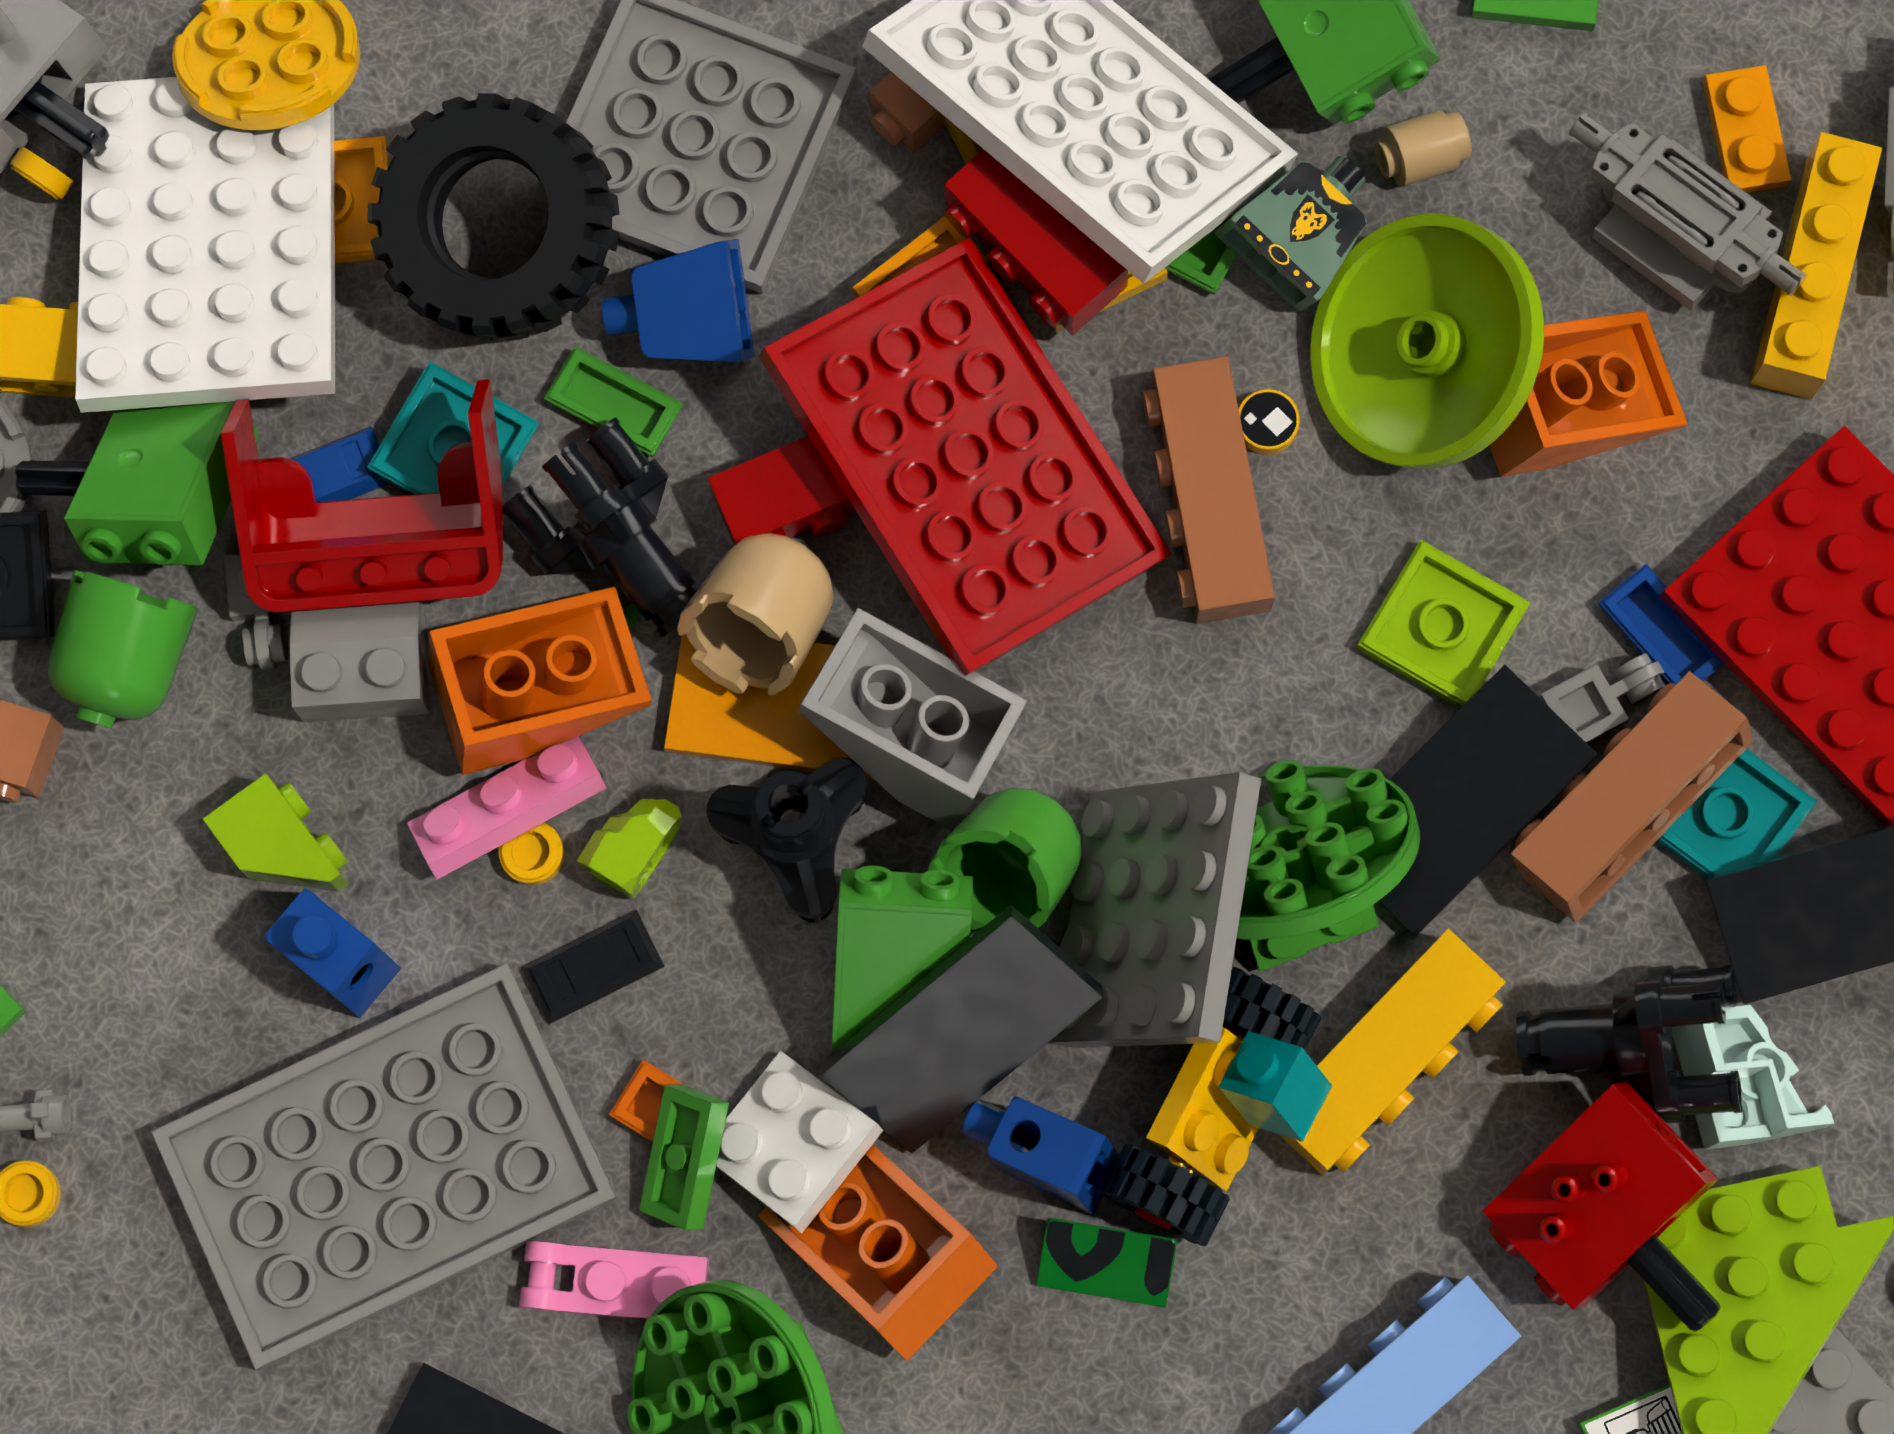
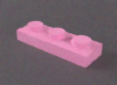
[407,736,607,880]

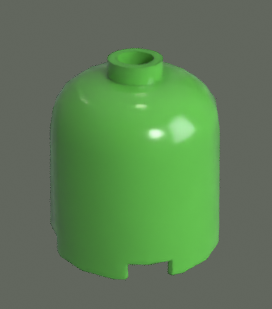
[47,570,198,729]
[928,787,1082,936]

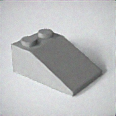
[289,601,430,722]
[799,608,1027,831]

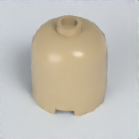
[677,533,834,696]

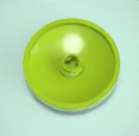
[1310,213,1544,469]

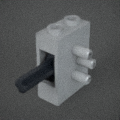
[0,0,110,174]

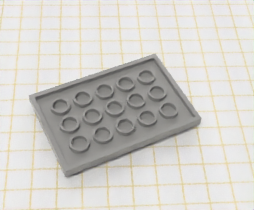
[151,963,618,1371]

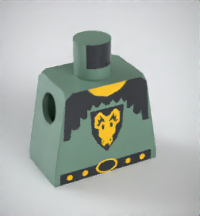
[1213,156,1367,313]

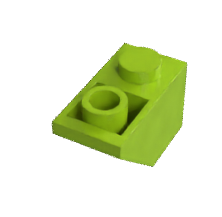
[203,773,349,892]

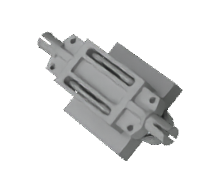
[1569,113,1807,311]

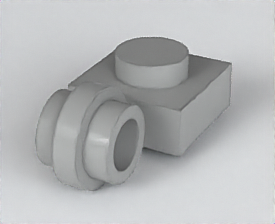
[223,554,291,670]
[1539,653,1665,744]

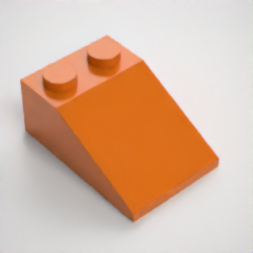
[1489,310,1688,477]
[427,587,652,775]
[758,1144,998,1362]

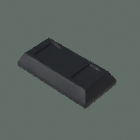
[521,910,665,1025]

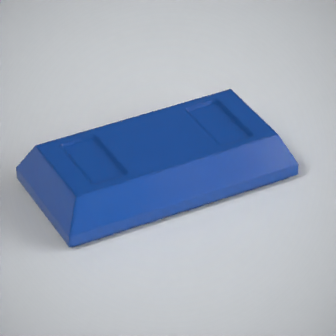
[289,426,388,502]
[1598,564,1725,685]

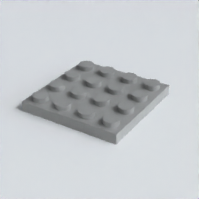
[532,0,857,294]
[1049,772,1261,1048]

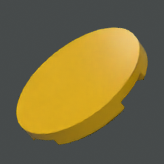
[172,0,361,130]

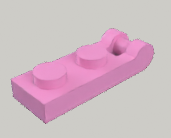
[519,1241,709,1320]

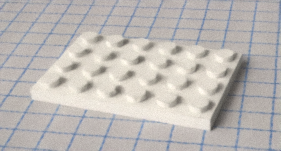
[862,0,1298,284]
[75,77,335,413]

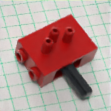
[1482,1082,1721,1332]

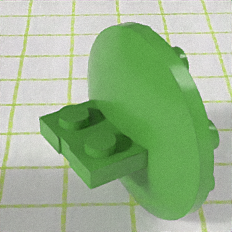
[1237,760,1420,972]
[627,1280,844,1434]

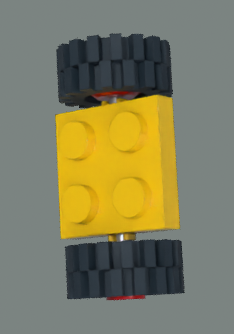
[1100,967,1321,1247]

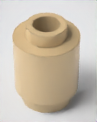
[1374,110,1472,187]

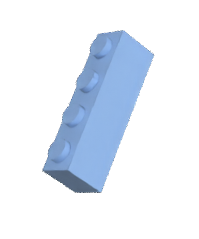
[1268,1275,1521,1434]

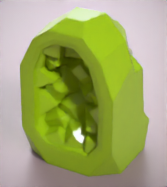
[577,799,683,899]

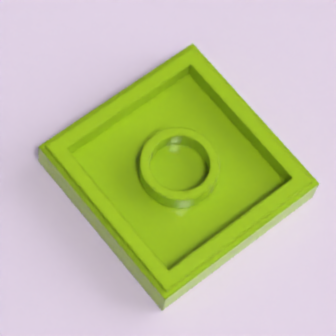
[1356,540,1531,708]

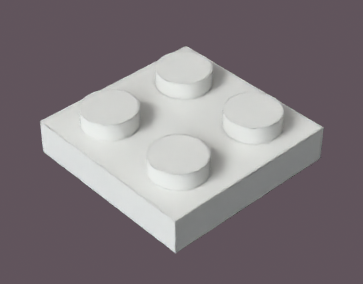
[716,1051,883,1234]

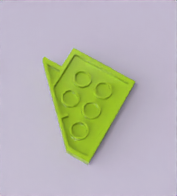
[1643,1165,1894,1434]

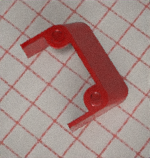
[221,379,503,612]

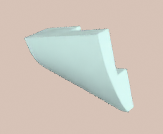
[1672,1005,1835,1150]

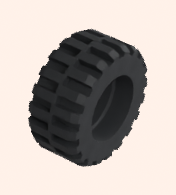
[368,93,620,340]

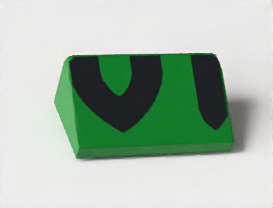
[1036,1218,1177,1308]

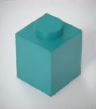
[1218,1031,1332,1142]

